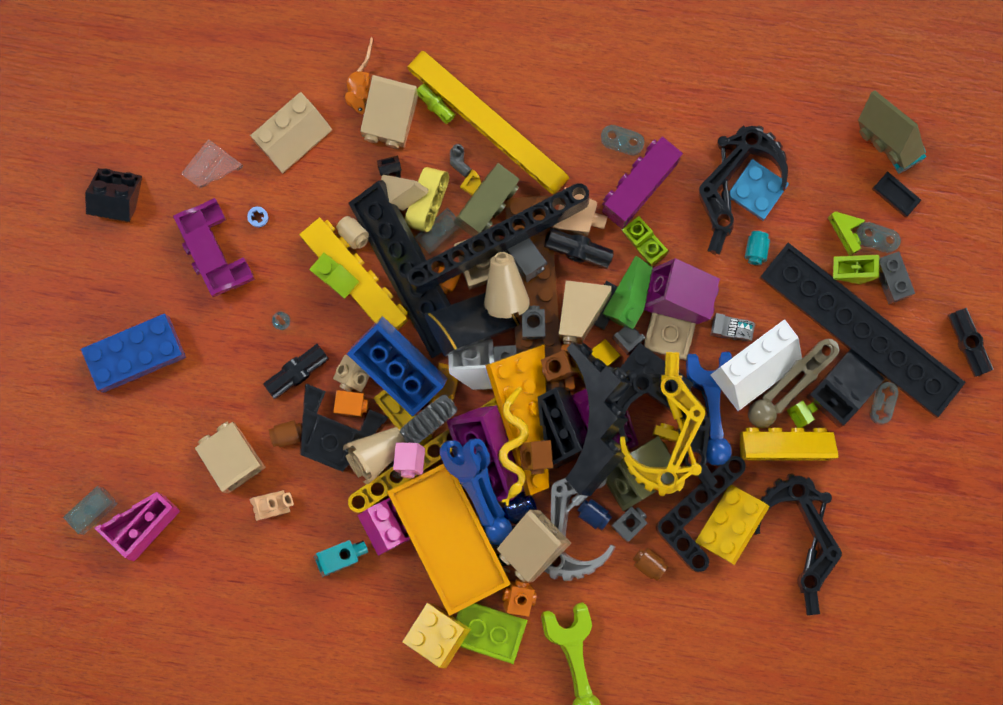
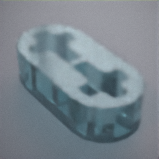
[870,382,898,425]

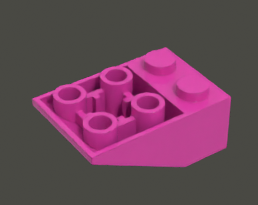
[357,498,410,556]

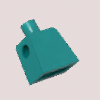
[314,540,368,577]

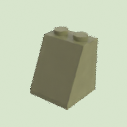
[606,436,674,511]

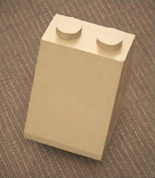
[360,75,418,149]
[559,281,611,344]
[195,422,266,494]
[497,510,571,582]

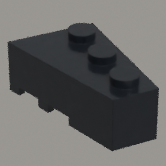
[621,343,694,392]
[537,387,587,469]

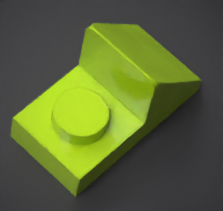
[828,212,865,256]
[309,253,359,299]

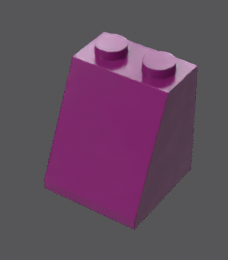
[644,258,720,324]

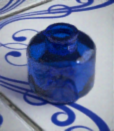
[502,491,537,524]

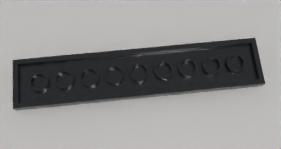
[760,242,966,418]

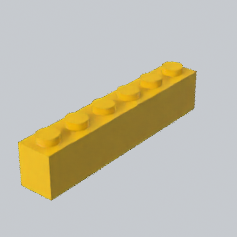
[299,217,408,330]

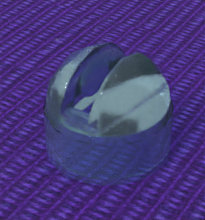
[272,311,290,330]

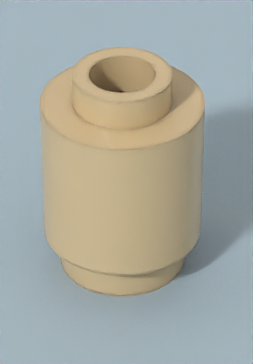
[336,216,369,249]

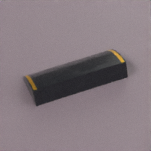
[424,292,520,357]

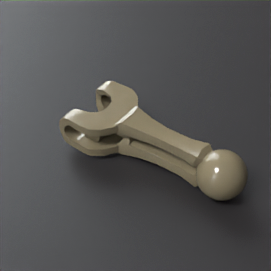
[748,339,839,428]

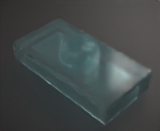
[415,208,460,255]

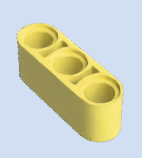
[405,167,449,232]

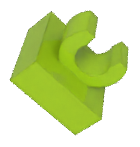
[787,401,818,428]

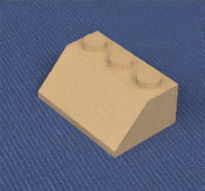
[250,92,332,173]

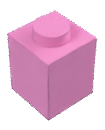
[393,443,425,478]

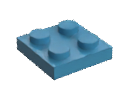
[730,159,789,221]

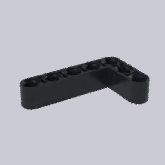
[656,456,746,572]

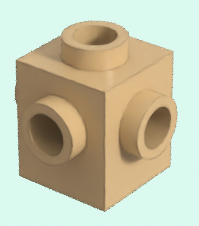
[333,355,369,392]

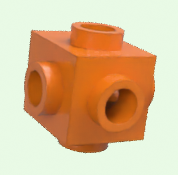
[502,579,537,617]

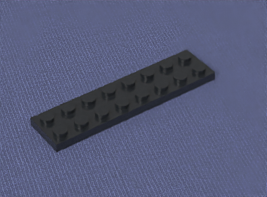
[348,180,451,359]

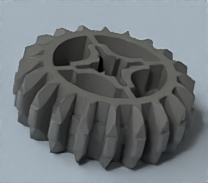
[400,395,457,444]

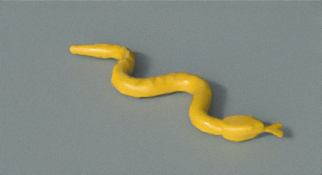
[499,387,529,506]

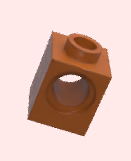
[541,350,581,382]
[519,440,553,474]

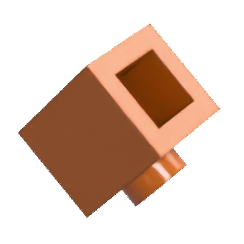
[333,390,368,418]

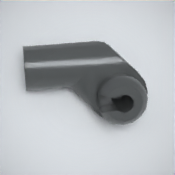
[450,144,472,177]

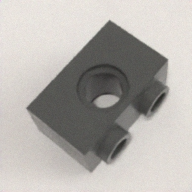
[879,251,915,304]

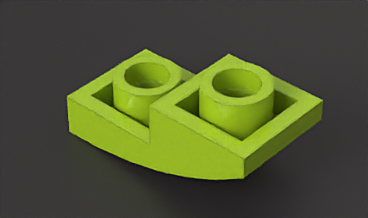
[622,216,669,267]

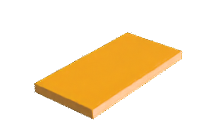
[387,464,511,616]

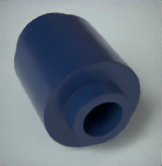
[577,498,612,531]

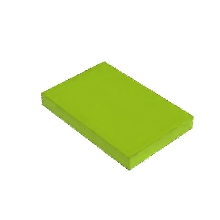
[456,603,528,664]

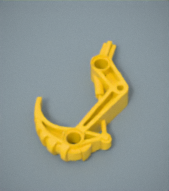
[620,352,705,496]

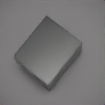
[612,327,645,355]

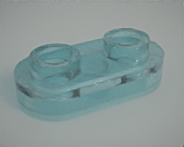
[601,125,644,155]
[856,222,901,253]

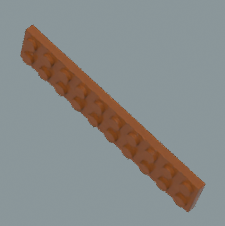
[505,196,564,392]

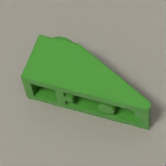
[603,256,652,330]

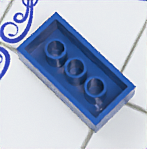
[81,313,186,393]
[347,316,448,417]

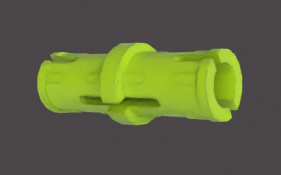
[417,83,456,124]

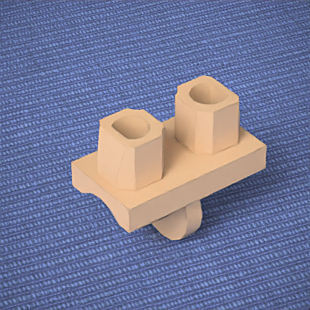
[250,490,294,521]

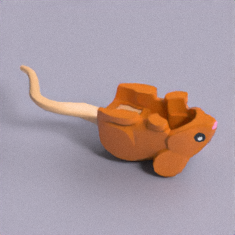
[345,38,373,115]

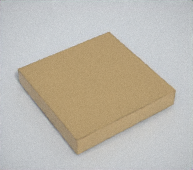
[643,313,696,361]

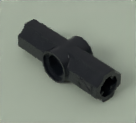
[544,228,613,269]
[948,308,994,378]
[263,344,329,399]

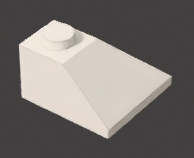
[448,339,494,390]

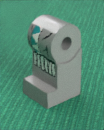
[710,313,755,342]

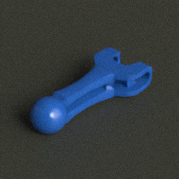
[686,351,732,466]
[440,439,512,545]

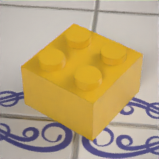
[403,603,471,668]

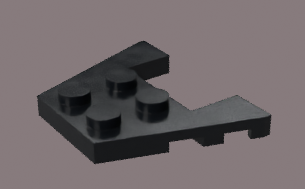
[300,383,388,472]

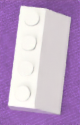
[711,319,802,411]

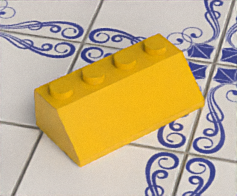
[740,428,838,461]

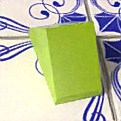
[833,255,880,284]

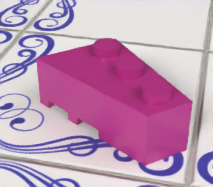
[94,492,180,562]

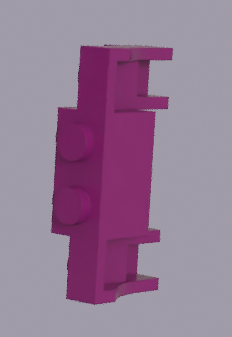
[173,198,255,298]

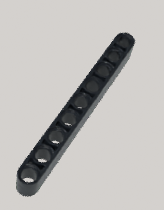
[407,183,589,294]

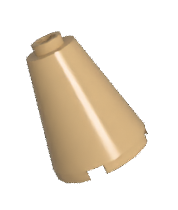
[484,252,530,318]
[343,427,407,484]

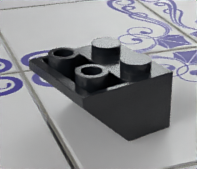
[85,168,142,222]

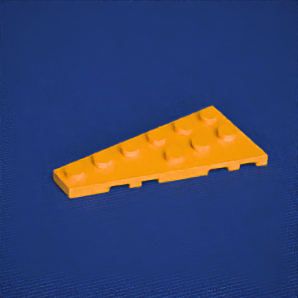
[485,344,549,496]

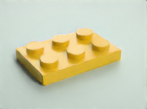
[695,485,770,565]

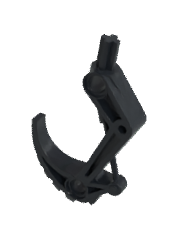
[699,125,788,255]
[616,366,717,490]
[754,473,842,616]

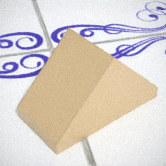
[381,175,429,211]

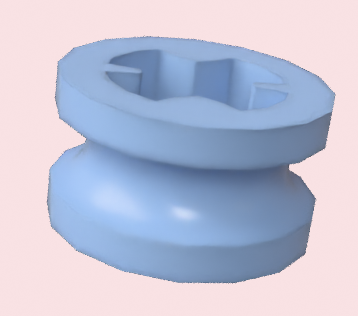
[247,207,269,227]

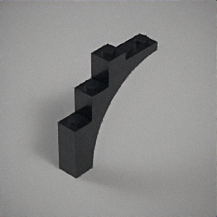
[565,342,631,496]

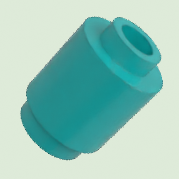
[744,231,770,265]

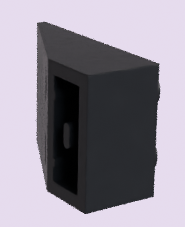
[806,349,885,428]

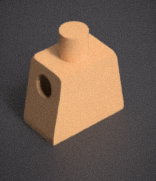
[553,187,608,236]

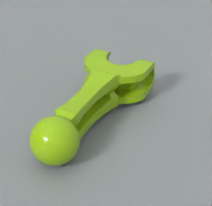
[541,602,601,705]

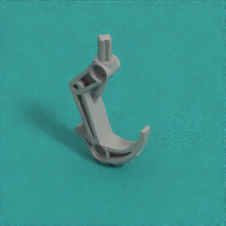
[545,478,616,581]

